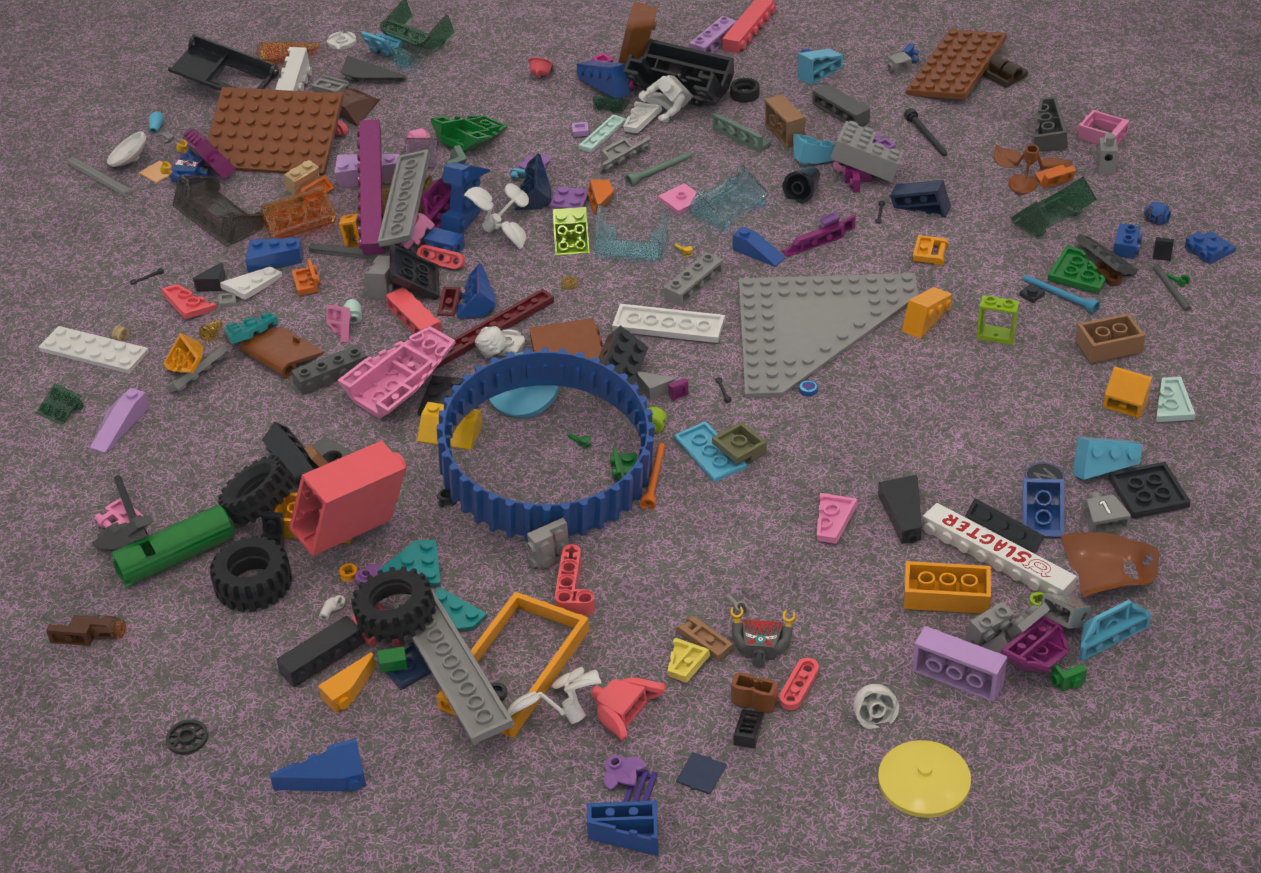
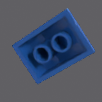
[1022,478,1064,538]

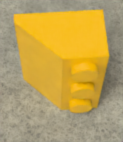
[417,402,483,450]

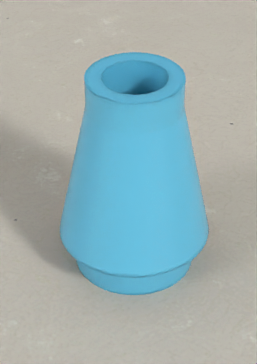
[149,112,164,133]

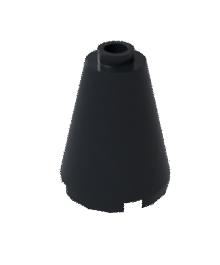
[782,167,820,204]

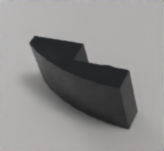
[261,511,284,548]

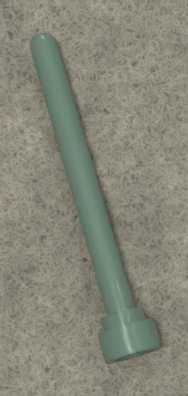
[625,152,691,187]

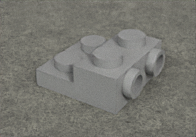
[526,518,569,570]
[964,601,1014,646]

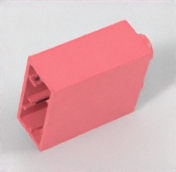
[289,441,407,556]

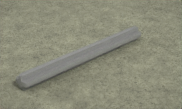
[67,156,132,197]

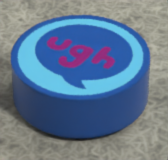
[799,380,818,397]

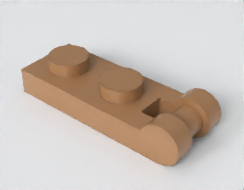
[676,616,733,661]

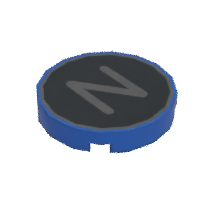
[1025,462,1065,481]

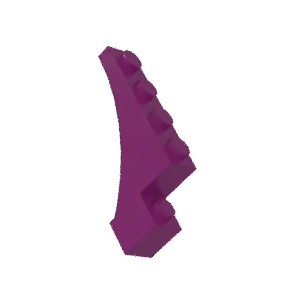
[182,128,236,179]

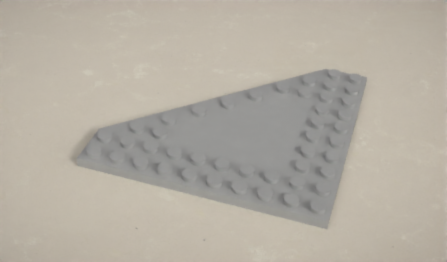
[739,273,918,398]

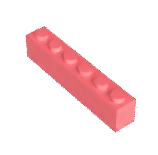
[722,0,776,53]

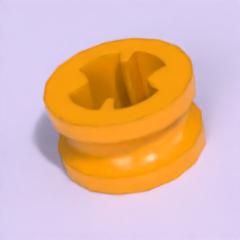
[339,563,358,582]

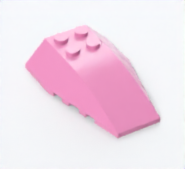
[338,326,456,419]

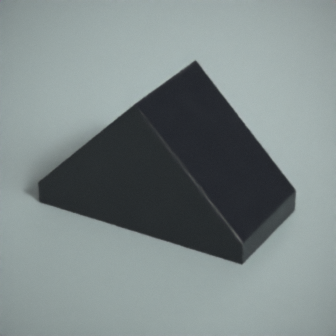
[1153,237,1174,261]
[193,263,226,292]

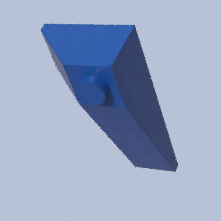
[457,263,496,318]
[270,739,366,791]

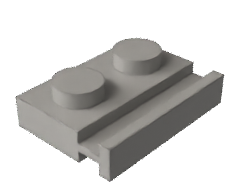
[311,75,350,93]

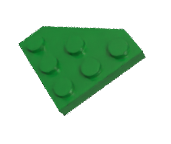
[1048,246,1106,294]

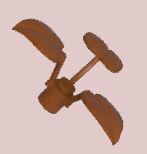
[994,144,1072,195]

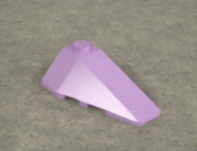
[90,388,150,454]

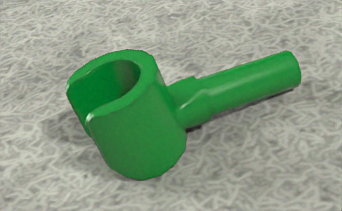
[1166,273,1190,287]
[568,434,592,449]

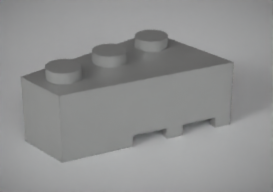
[364,255,395,300]

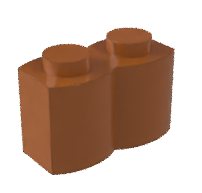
[731,673,778,713]

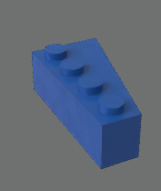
[577,60,630,98]

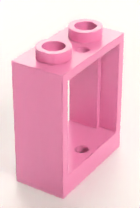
[1077,110,1129,145]

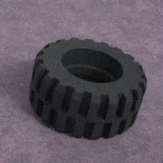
[210,536,292,612]

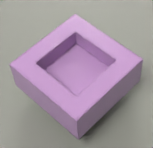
[572,122,589,137]

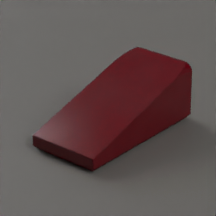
[437,286,462,317]

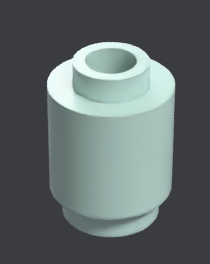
[344,299,362,324]

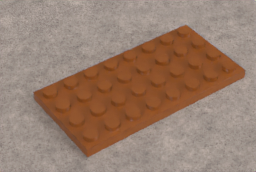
[906,29,1007,100]

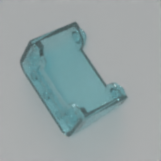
[688,165,769,229]

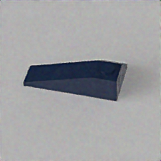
[514,153,552,210]

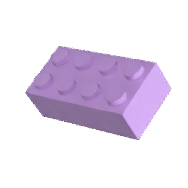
[912,626,1007,702]

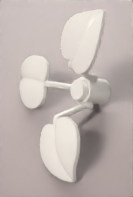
[464,184,529,249]
[508,667,601,724]

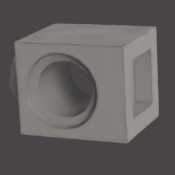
[887,52,912,76]

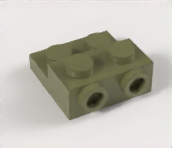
[712,422,767,464]

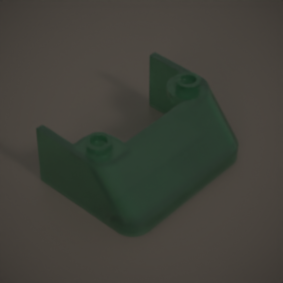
[380,0,455,50]
[1011,176,1097,237]

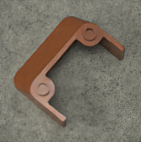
[618,1,658,64]

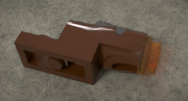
[46,613,126,646]

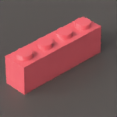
[385,287,442,334]

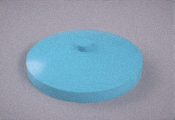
[489,352,561,418]

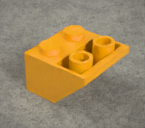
[1103,367,1152,418]

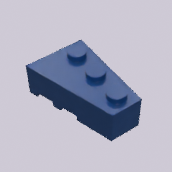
[245,237,304,273]
[587,800,659,856]

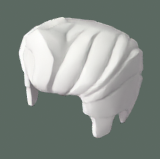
[475,326,508,358]

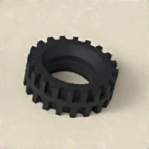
[218,455,295,525]
[351,566,436,643]

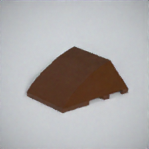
[332,88,380,126]

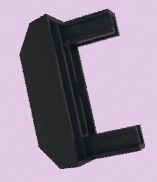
[623,39,734,107]

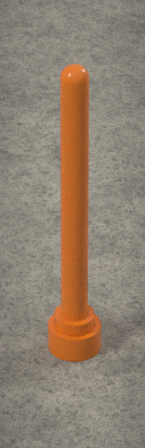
[640,443,665,510]

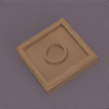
[304,444,329,467]

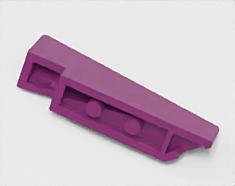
[781,215,856,257]

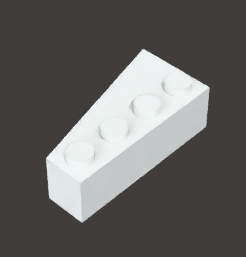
[275,47,312,91]

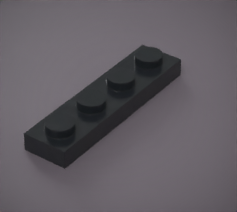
[965,498,1045,554]

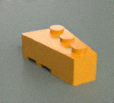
[902,287,952,339]

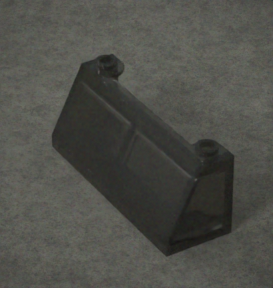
[172,175,266,247]

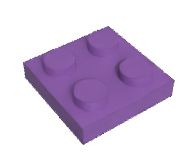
[549,187,588,210]

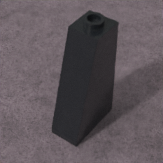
[878,475,922,544]

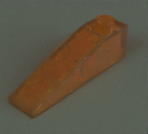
[256,42,320,63]

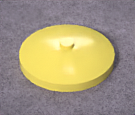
[878,740,971,818]

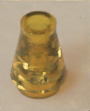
[199,319,223,341]

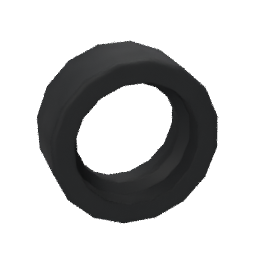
[730,77,760,103]

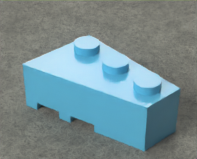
[798,49,843,85]
[1073,437,1143,480]

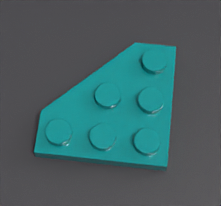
[222,312,278,344]
[377,539,441,588]
[434,587,488,631]

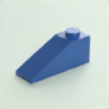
[733,226,785,267]

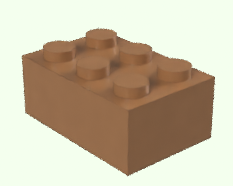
[765,94,806,148]
[1075,313,1145,363]

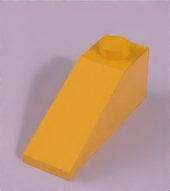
[318,652,376,713]

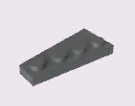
[1076,234,1139,276]

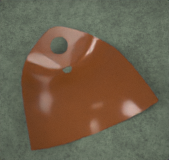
[1061,532,1159,598]

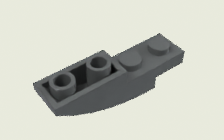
[92,515,153,549]

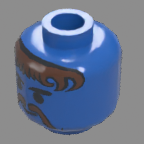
[1144,201,1171,225]

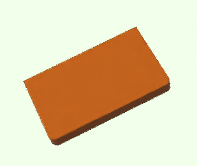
[1035,165,1076,188]
[294,175,334,204]

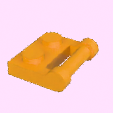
[913,235,949,266]

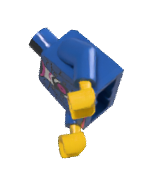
[160,139,211,185]

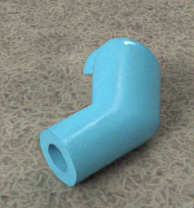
[510,168,525,180]

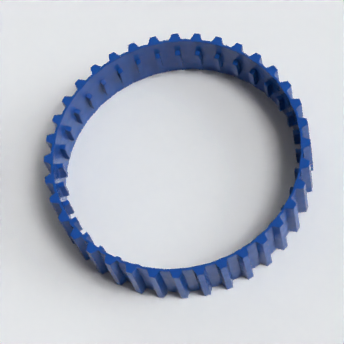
[437,347,655,541]

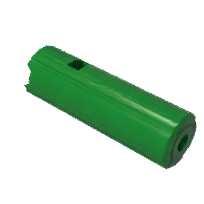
[111,505,235,588]

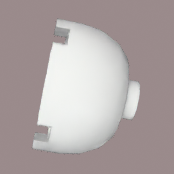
[853,684,899,729]

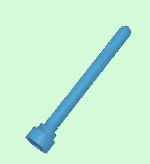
[1023,275,1100,314]

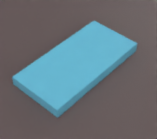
[673,421,747,483]

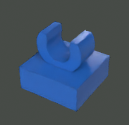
[903,44,920,63]

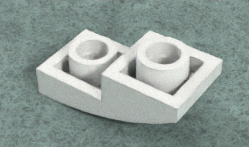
[646,92,674,110]

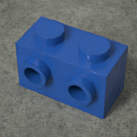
[1113,223,1143,259]

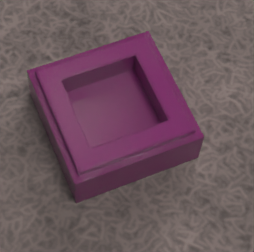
[668,378,689,400]

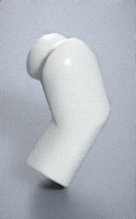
[319,595,345,620]

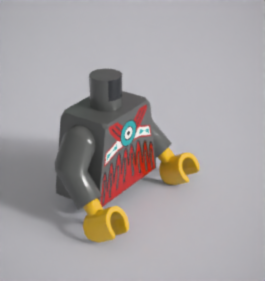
[730,606,797,667]

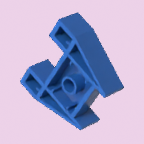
[441,162,490,233]

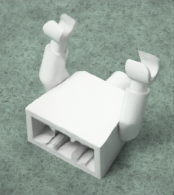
[639,75,694,122]

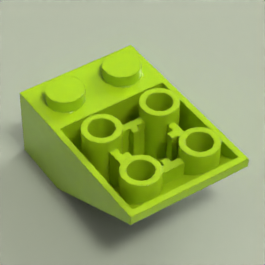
[552,207,590,255]

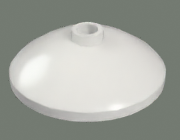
[107,131,146,167]

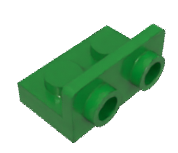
[610,447,637,482]

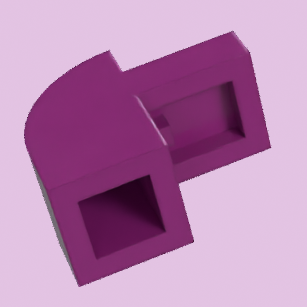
[845,165,872,193]

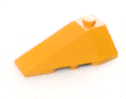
[163,333,204,374]

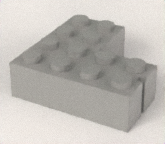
[830,121,903,182]

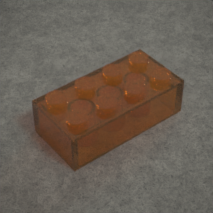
[260,186,336,239]

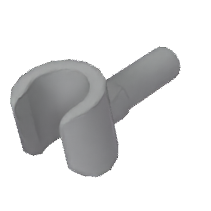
[726,594,748,615]

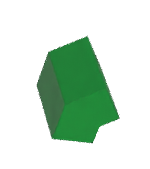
[377,646,408,673]

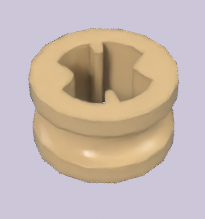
[112,325,129,342]

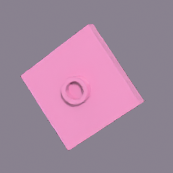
[658,183,705,214]

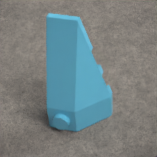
[793,134,835,165]

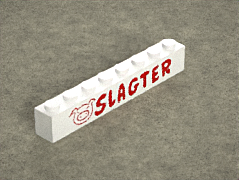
[922,503,1077,595]

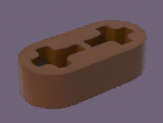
[1095,262,1122,286]

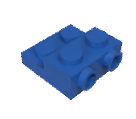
[1185,231,1236,264]

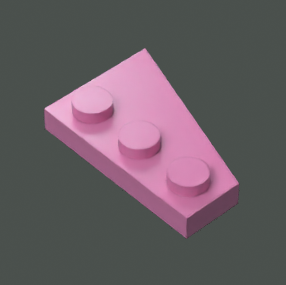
[817,493,858,544]

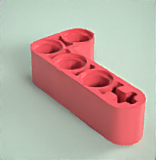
[555,544,595,616]

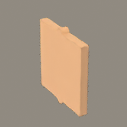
[139,161,169,184]

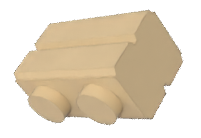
[284,160,320,194]

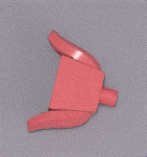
[591,677,666,741]

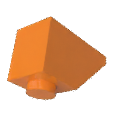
[587,180,614,215]

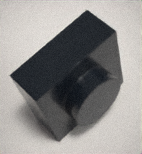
[1019,284,1045,303]

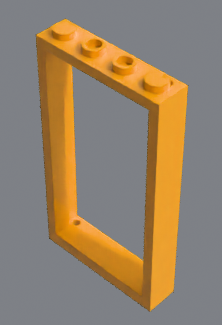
[436,592,589,738]

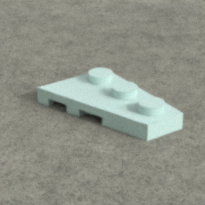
[1156,377,1195,422]

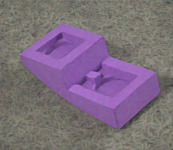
[818,212,840,228]

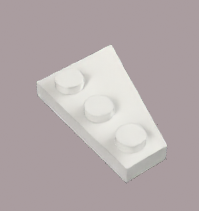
[623,101,662,133]
[220,267,282,300]

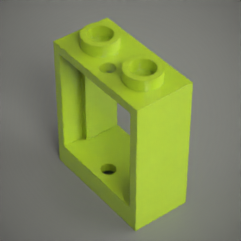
[976,295,1020,345]

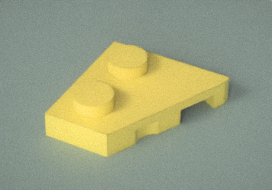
[668,638,710,683]

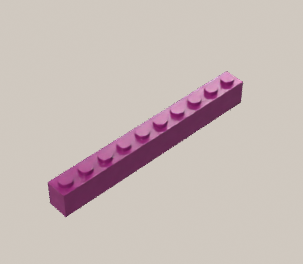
[357,119,384,256]

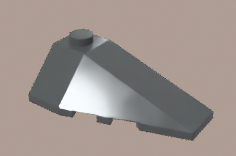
[341,56,406,81]

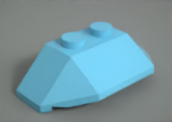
[1079,600,1151,662]

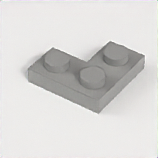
[1007,603,1050,638]

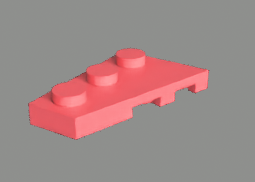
[161,284,217,319]

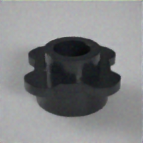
[436,489,457,507]

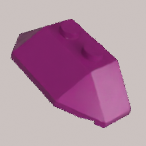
[421,178,451,230]
[1001,616,1069,672]

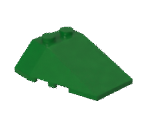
[431,115,508,153]

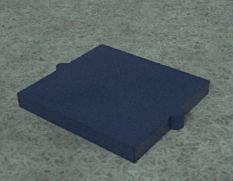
[676,752,727,794]

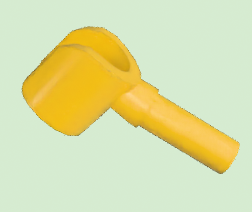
[674,243,693,257]

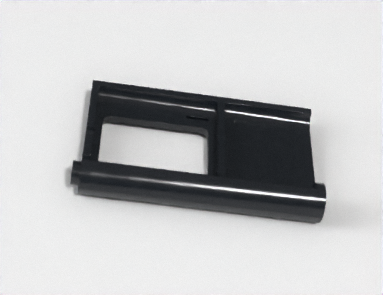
[168,34,279,91]

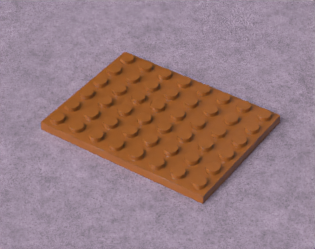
[204,87,344,175]

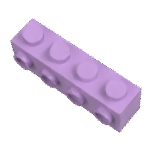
[688,16,737,53]

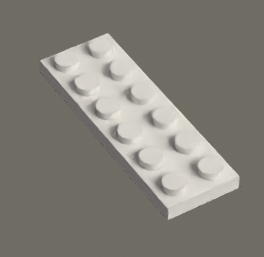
[612,304,725,343]
[38,326,149,374]

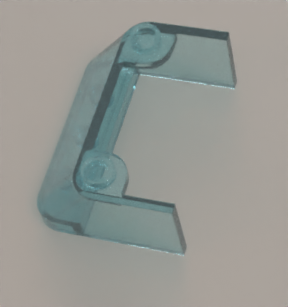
[594,205,670,262]

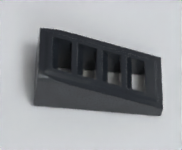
[733,709,764,749]

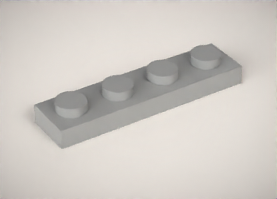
[166,344,229,392]

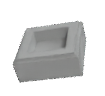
[218,292,237,308]

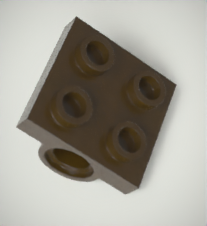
[983,56,1028,87]

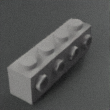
[663,252,723,307]

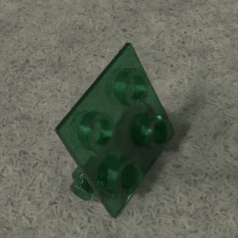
[35,383,84,425]

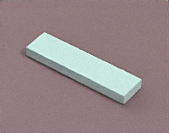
[578,115,626,153]

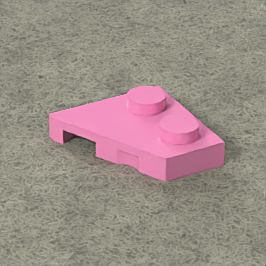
[326,305,351,342]

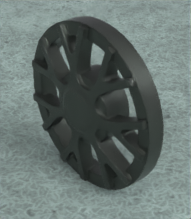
[166,720,208,755]

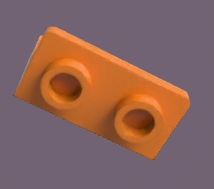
[292,259,321,296]

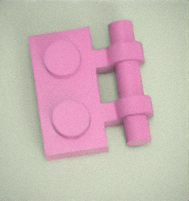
[95,498,144,529]

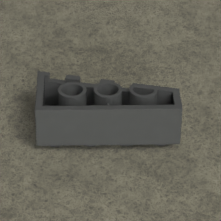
[1034,96,1068,152]

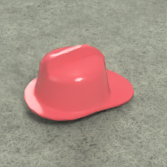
[528,57,555,79]

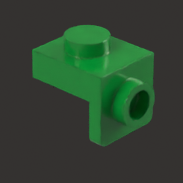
[1050,664,1087,692]

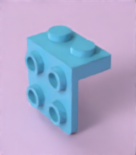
[361,31,404,57]

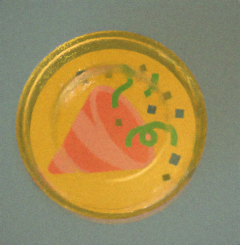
[561,276,578,290]

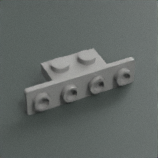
[598,137,651,173]

